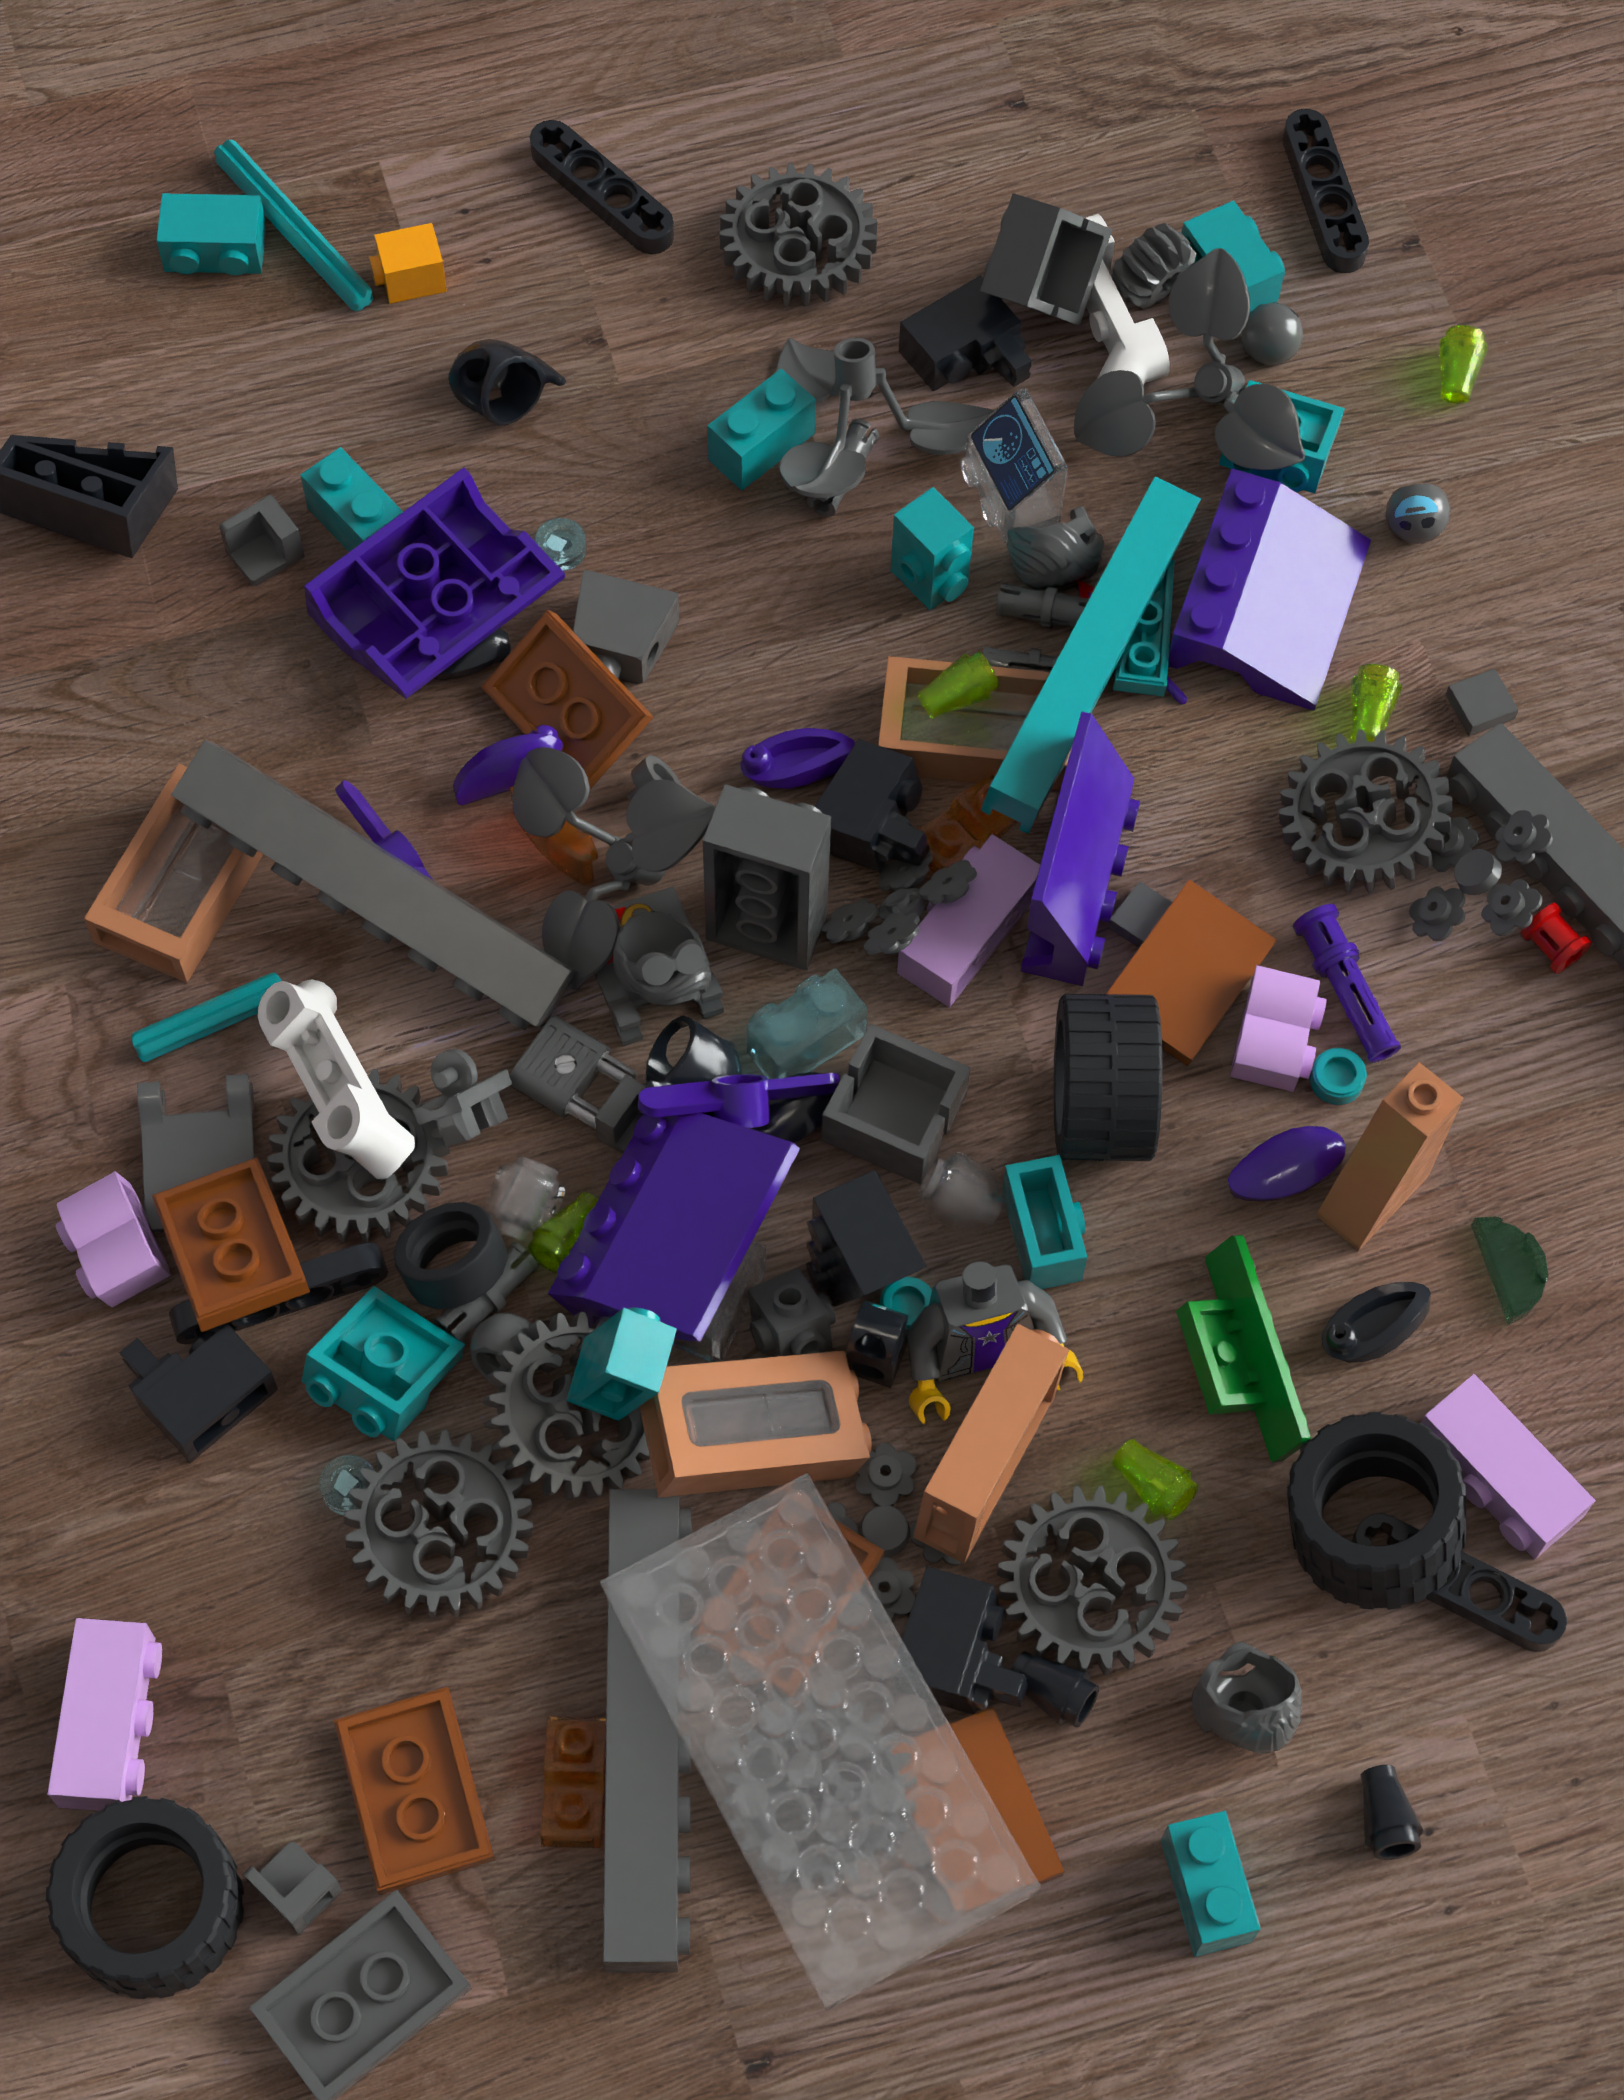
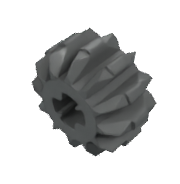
[1112,223,1197,309]

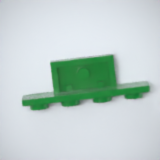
[1176,1235,1311,1462]

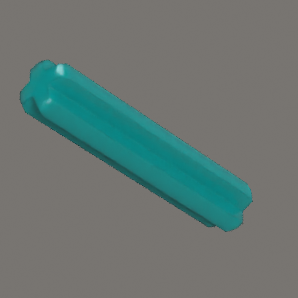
[131,972,282,1062]

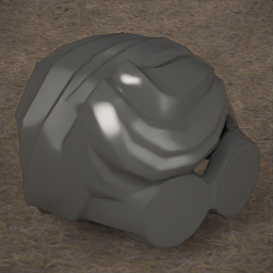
[1006,505,1105,589]
[613,910,711,1005]
[1192,1642,1302,1754]

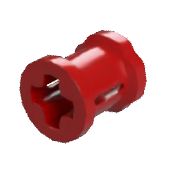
[1520,903,1592,974]

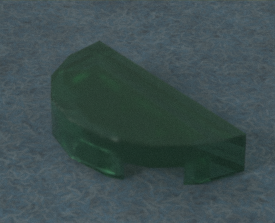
[1471,1216,1549,1325]

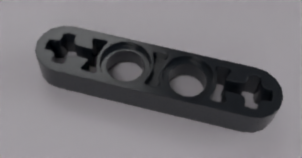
[1282,109,1369,273]
[530,120,674,254]
[169,1243,388,1345]
[1352,1513,1567,1652]

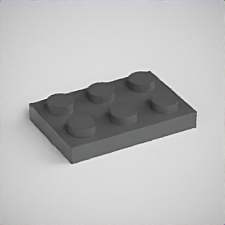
[249,1889,472,2100]

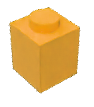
[369,223,447,304]

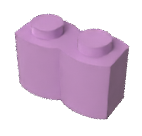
[1230,965,1327,1092]
[56,1171,171,1308]

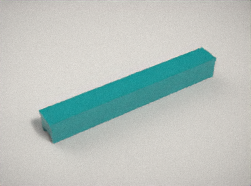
[980,477,1201,834]

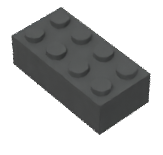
[703,784,831,971]

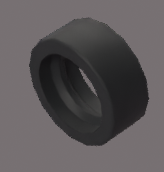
[393,1202,508,1309]

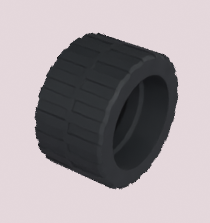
[1054,994,1163,1161]
[1287,1412,1466,1610]
[46,1796,244,1999]

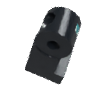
[846,1300,908,1388]

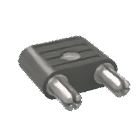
[510,1016,637,1129]

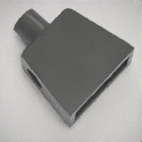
[573,569,679,684]

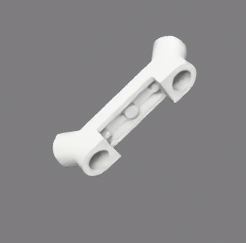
[1086,214,1170,385]
[258,979,415,1179]

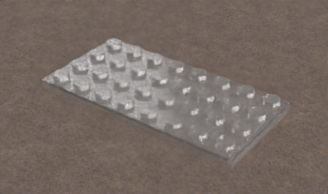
[600,1473,1041,2011]

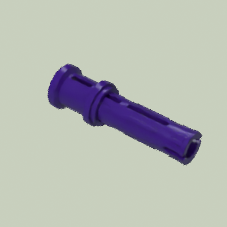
[1292,904,1401,1063]

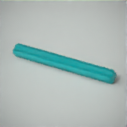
[214,139,373,312]

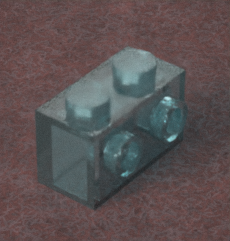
[746,968,868,1079]

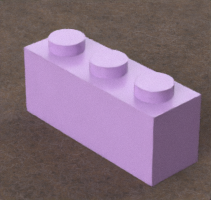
[897,834,1040,1008]
[1421,1374,1596,1560]
[47,1618,162,1811]

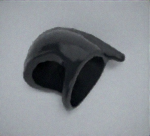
[448,339,566,426]
[645,1015,742,1117]

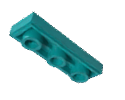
[1113,560,1175,697]

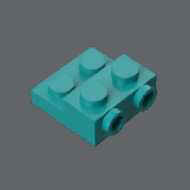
[1218,380,1345,494]
[301,1286,465,1442]

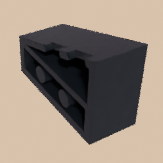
[0,435,178,558]
[806,1170,927,1307]

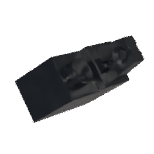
[899,275,1031,392]
[815,739,930,872]
[119,1324,278,1463]
[890,1566,1028,1715]

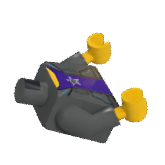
[907,1261,1083,1424]

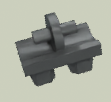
[413,1049,512,1147]

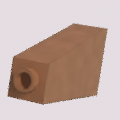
[1316,1062,1464,1251]

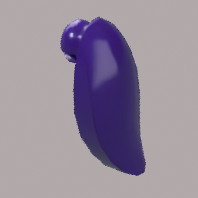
[453,725,563,806]
[740,728,856,789]
[1228,1126,1346,1202]

